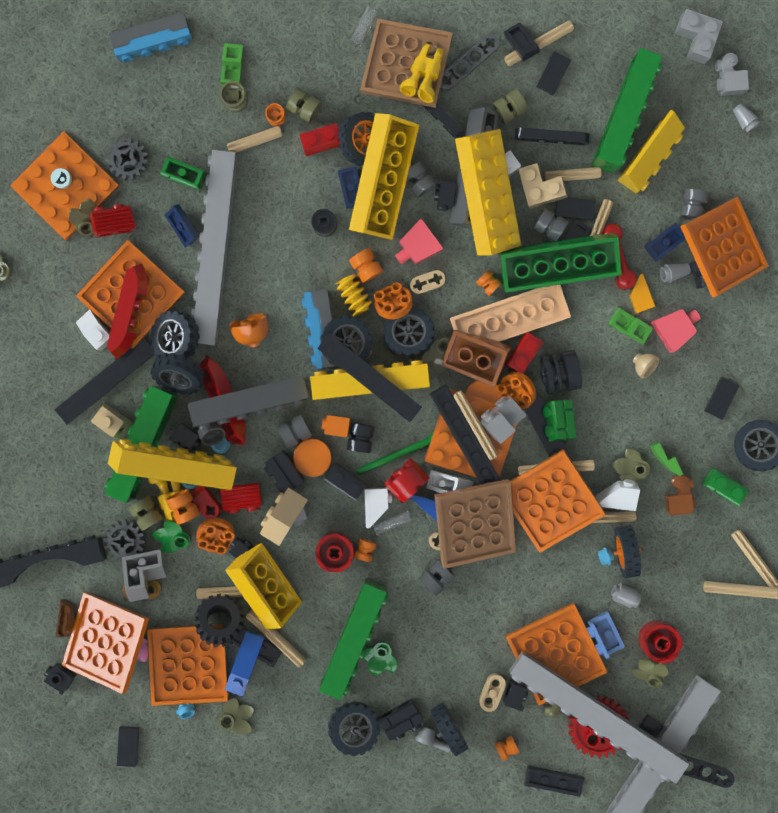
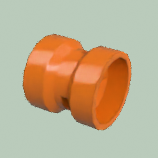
[265,103,286,126]
[475,269,502,296]
[354,538,377,562]
[495,735,520,761]

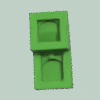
[220,43,244,86]
[608,308,653,345]
[649,442,683,476]

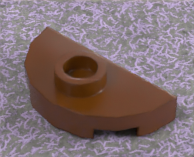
[56,599,76,637]

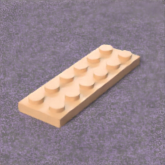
[449,285,571,342]

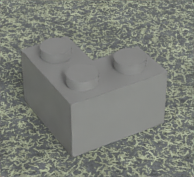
[675,9,723,64]
[479,396,527,444]
[122,550,166,602]

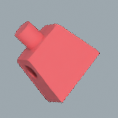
[395,219,443,265]
[650,309,701,353]

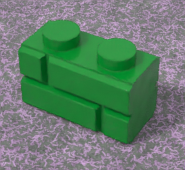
[161,156,207,192]
[543,400,577,442]
[701,469,749,506]

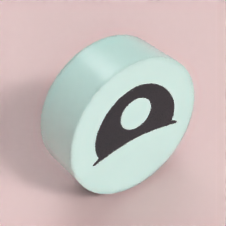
[51,168,72,189]

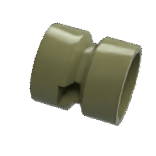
[220,81,248,113]
[286,87,322,123]
[492,89,528,125]
[128,496,163,531]

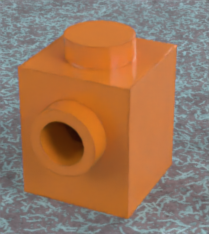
[321,415,350,437]

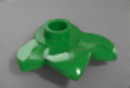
[152,520,191,553]
[362,641,398,676]

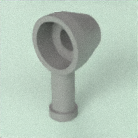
[415,726,450,753]

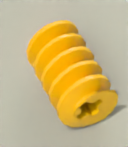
[334,274,372,317]

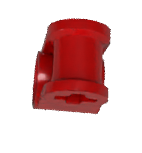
[190,485,222,519]

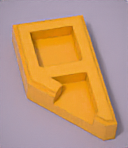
[629,273,655,313]

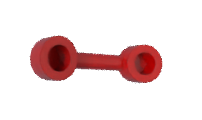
[602,224,637,290]

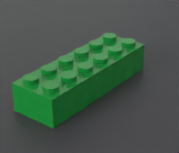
[591,47,663,174]
[499,233,621,293]
[104,386,179,503]
[319,578,389,700]

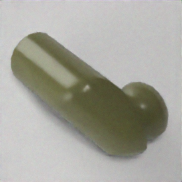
[544,704,562,717]

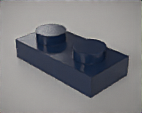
[337,166,360,209]
[164,204,200,248]
[644,223,686,262]

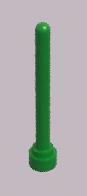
[357,431,434,475]

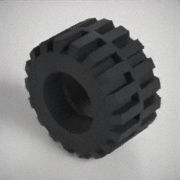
[195,594,244,647]

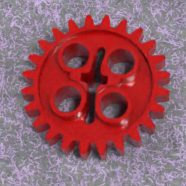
[567,695,630,759]

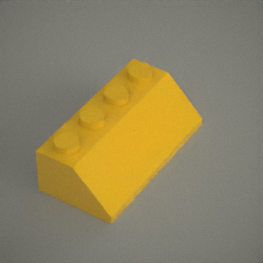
[617,110,685,194]
[225,543,302,629]

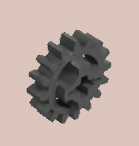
[106,138,150,181]
[103,519,146,561]

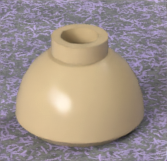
[633,353,659,379]

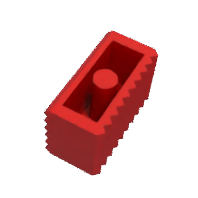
[299,123,340,156]
[89,204,135,238]
[505,332,543,374]
[220,482,263,514]

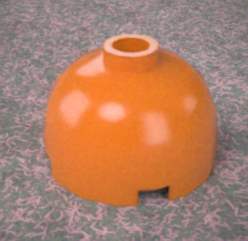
[229,313,269,347]

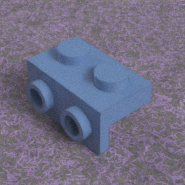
[586,611,625,659]

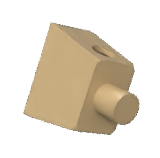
[91,403,134,439]

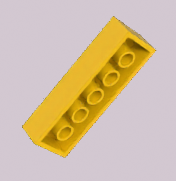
[349,113,419,240]
[455,129,521,255]
[310,360,430,400]
[108,439,237,490]

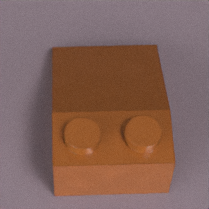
[441,330,512,387]

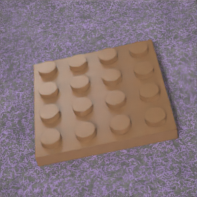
[360,19,453,108]
[434,479,516,569]

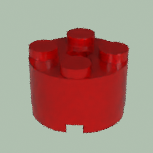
[384,458,430,503]
[315,531,354,572]
[638,620,682,663]

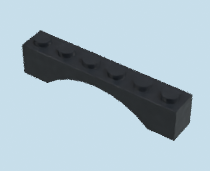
[0,535,107,587]

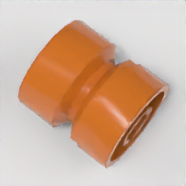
[349,248,384,284]
[166,489,200,525]

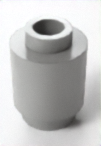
[611,583,641,608]

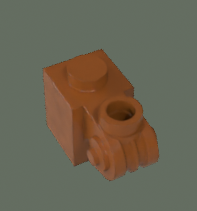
[665,475,696,516]

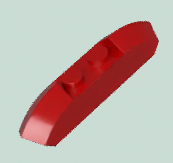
[107,264,148,359]
[199,355,246,445]

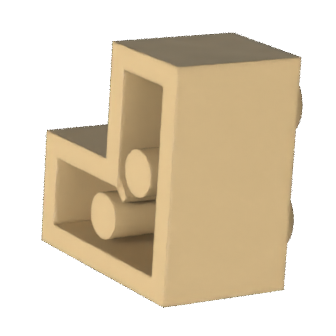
[519,163,568,208]
[259,488,308,546]

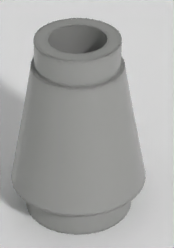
[733,103,760,133]
[660,263,690,283]

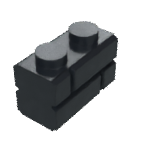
[264,449,306,493]
[324,463,367,501]
[379,698,423,741]

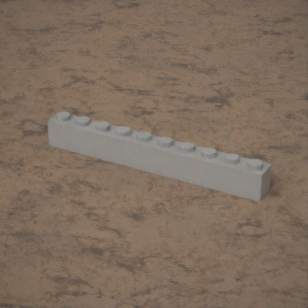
[191,150,238,346]
[510,650,689,784]
[605,675,721,813]

